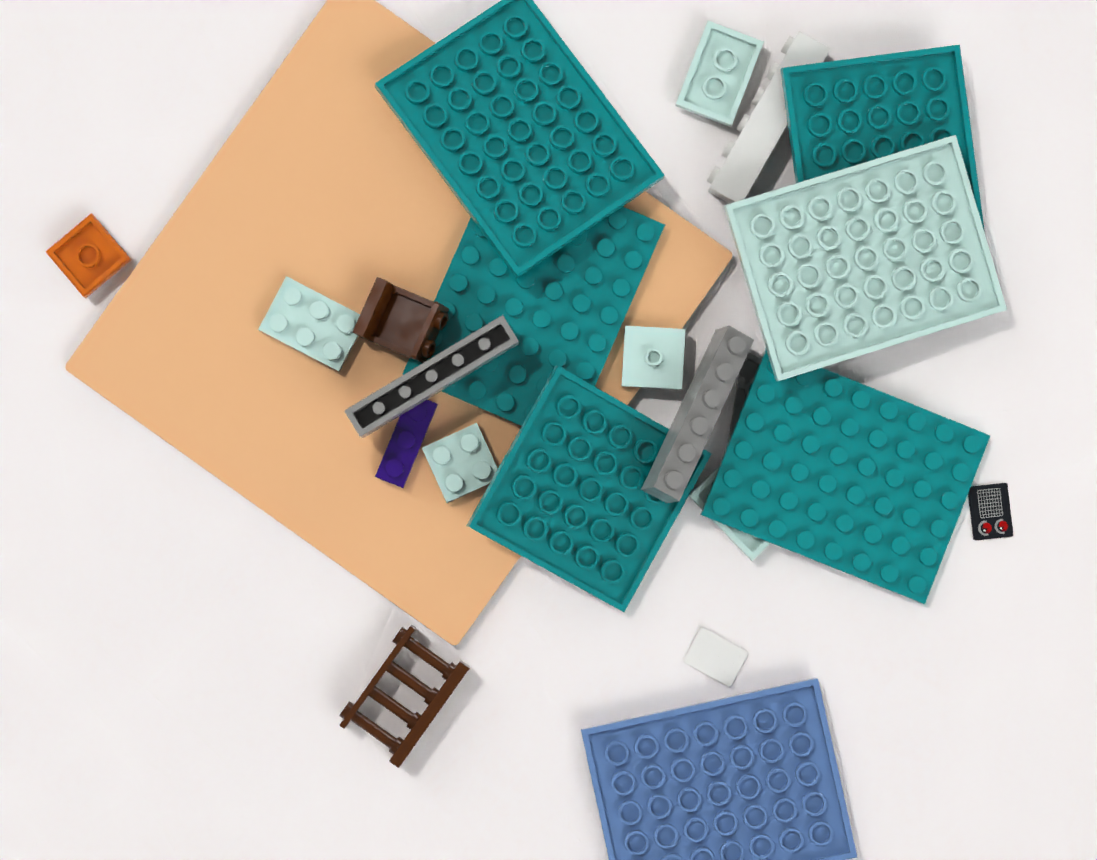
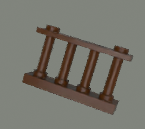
[339,625,470,768]

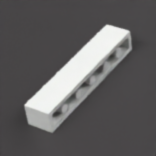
[707,31,831,204]

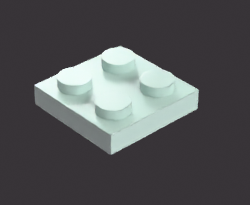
[422,423,498,503]

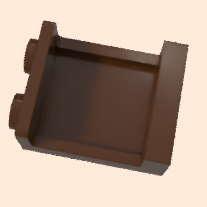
[353,277,449,363]

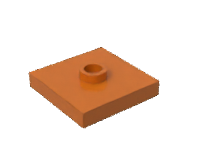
[46,213,132,298]

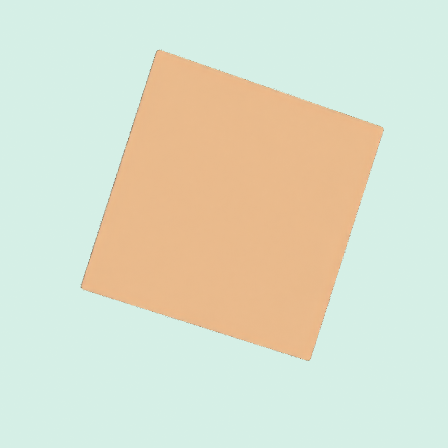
[66,0,732,645]

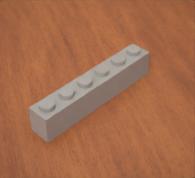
[344,315,519,438]
[641,325,754,504]

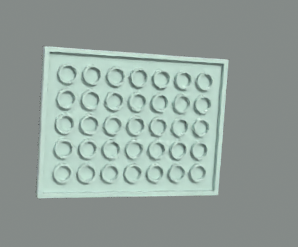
[724,135,1007,381]

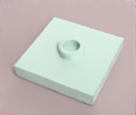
[621,326,686,390]

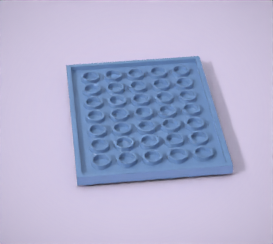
[581,678,857,860]

